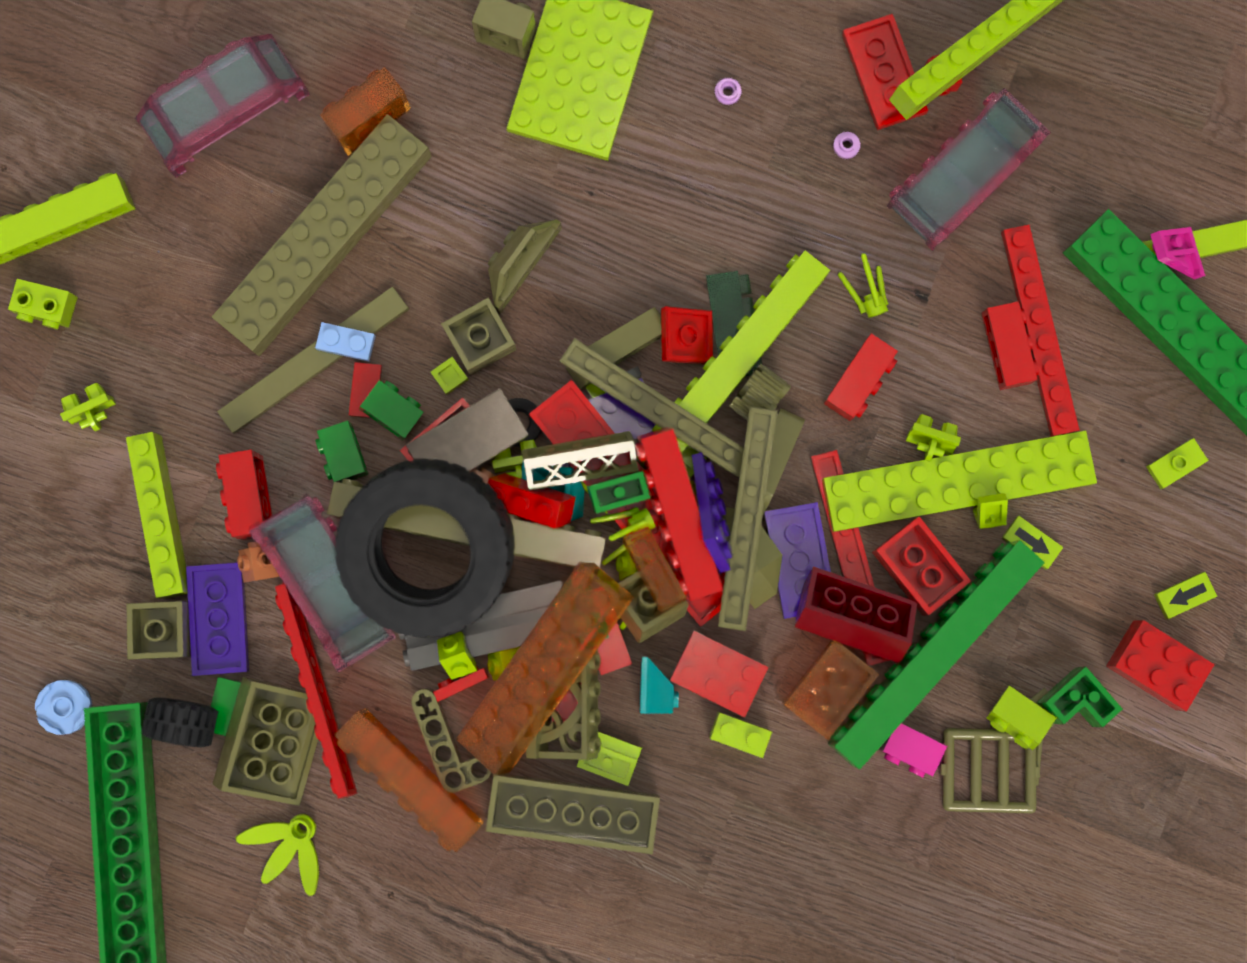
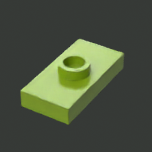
[1146,438,1209,489]

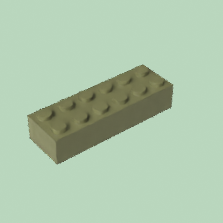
[486,773,660,854]

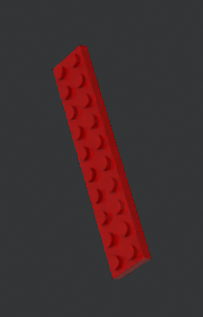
[528,380,726,627]

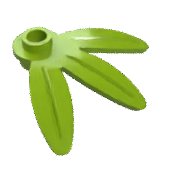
[236,814,319,896]

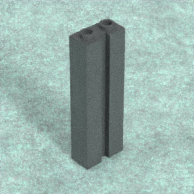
[399,581,574,671]

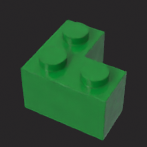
[1036,667,1123,727]

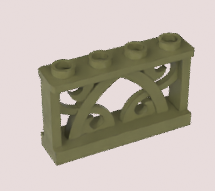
[526,647,601,760]

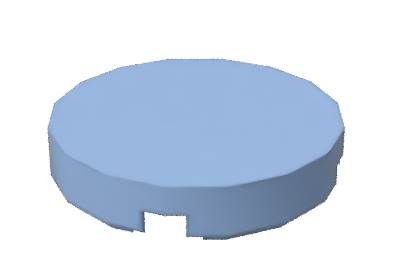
[35,680,92,735]

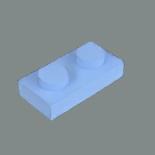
[315,322,376,362]

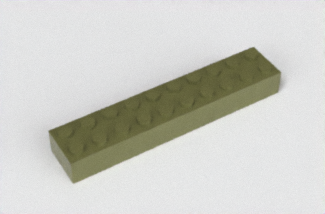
[212,114,432,357]
[327,479,606,574]

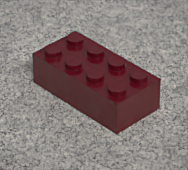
[794,566,917,663]

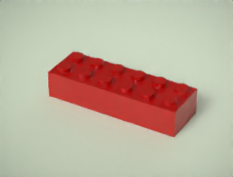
[635,427,723,601]

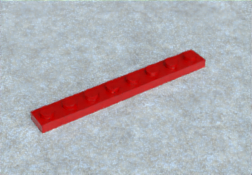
[1001,225,1080,437]
[275,583,358,799]

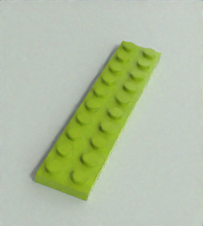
[822,431,1097,532]

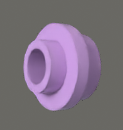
[715,78,741,105]
[833,132,860,159]

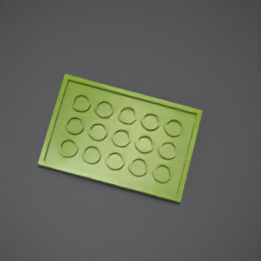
[507,0,653,161]

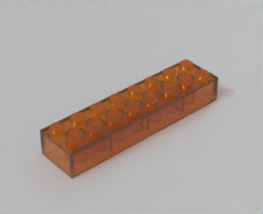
[456,562,634,775]

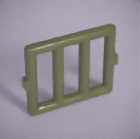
[940,728,1040,813]

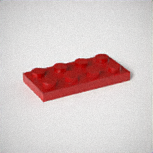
[842,14,928,130]

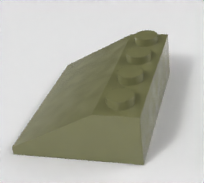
[213,677,318,806]

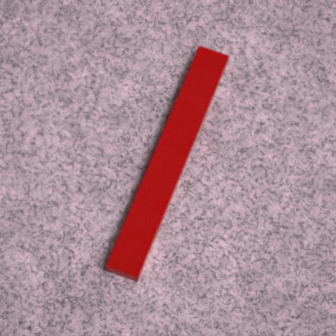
[810,450,890,666]

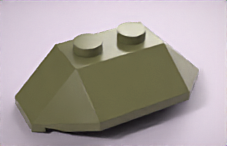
[488,219,562,314]
[723,507,783,609]

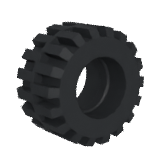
[141,697,218,747]

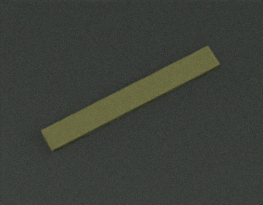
[217,286,409,434]
[559,338,744,479]
[718,407,778,631]

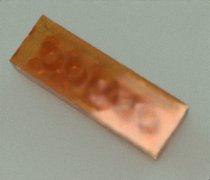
[335,708,484,853]

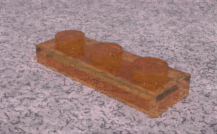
[622,527,686,612]

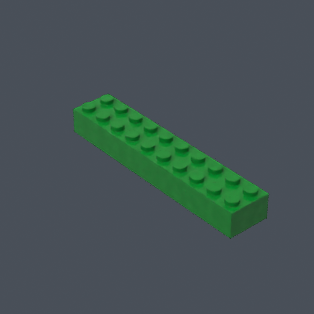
[1063,209,1247,436]
[827,540,1045,770]
[84,702,166,963]

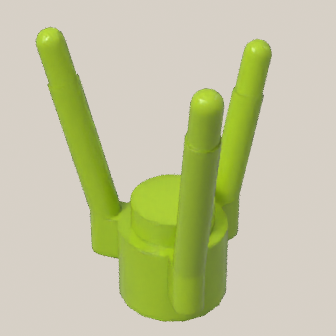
[838,253,889,318]
[590,507,655,565]

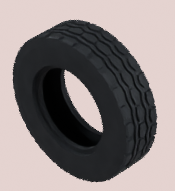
[334,458,515,638]

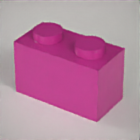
[879,723,947,778]

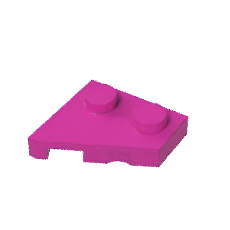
[1150,227,1205,280]

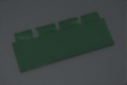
[706,271,763,377]

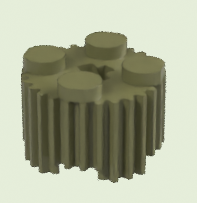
[729,364,791,421]

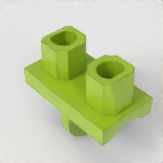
[60,383,116,432]
[906,414,961,462]
[492,440,536,479]

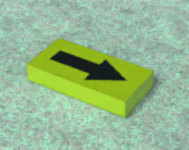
[1002,516,1063,570]
[1154,572,1217,619]

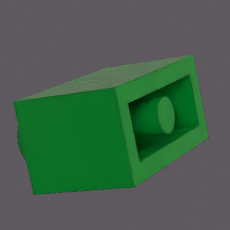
[359,380,424,441]
[315,421,369,483]
[587,471,650,514]

